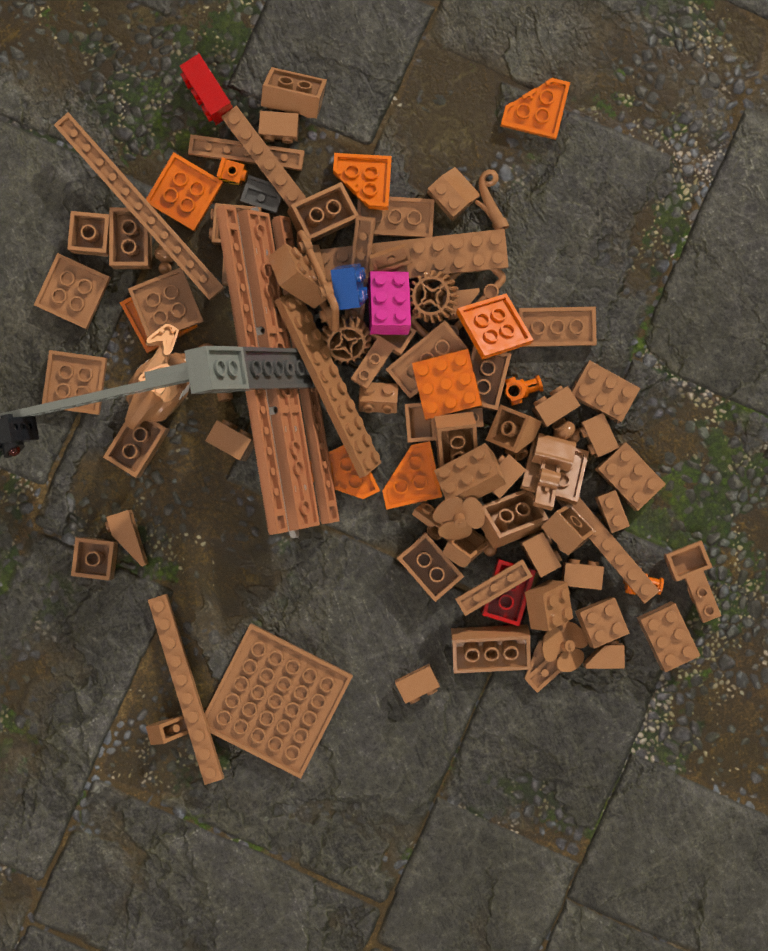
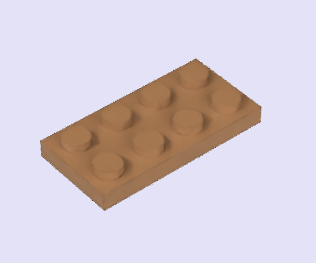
[357,197,435,238]
[518,307,597,347]
[386,320,469,398]

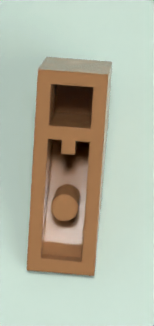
[105,510,149,566]

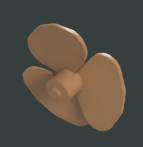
[432,496,485,540]
[541,621,588,672]

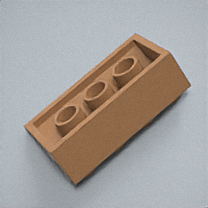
[451,624,531,674]

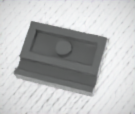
[240,175,282,215]

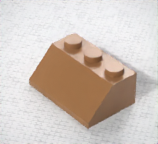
[261,67,327,119]

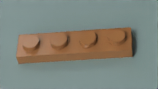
[455,559,533,616]

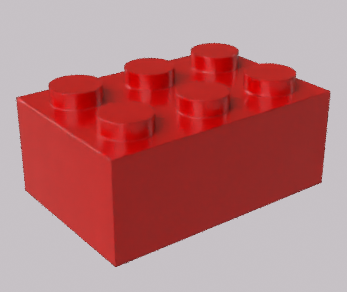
[180,54,233,125]
[481,558,536,626]

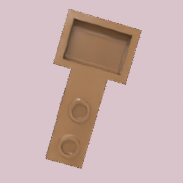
[350,327,417,390]
[405,403,484,443]
[531,433,576,511]
[412,501,490,567]
[664,540,721,623]

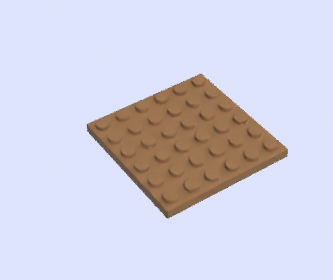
[205,623,353,779]

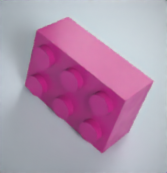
[368,271,411,335]

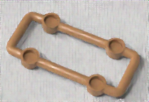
[297,230,339,332]
[411,269,506,337]

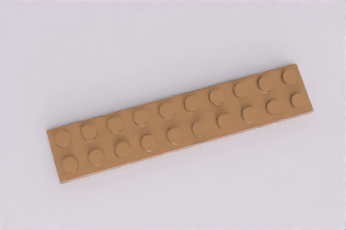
[320,229,508,287]
[274,293,382,478]

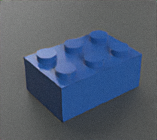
[330,263,369,310]

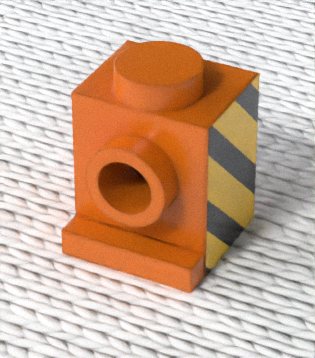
[217,157,248,186]

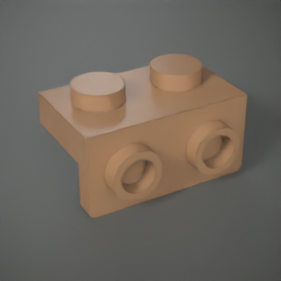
[359,382,398,414]

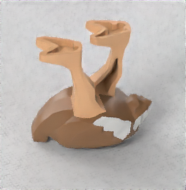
[125,324,190,430]

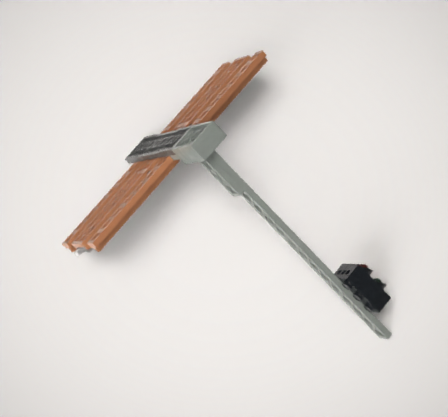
[0,205,339,538]

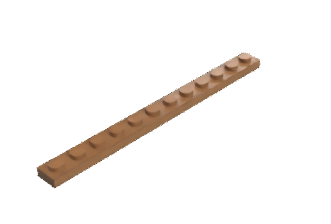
[54,112,224,301]

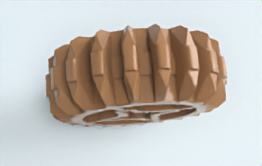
[410,270,460,323]
[321,314,371,365]

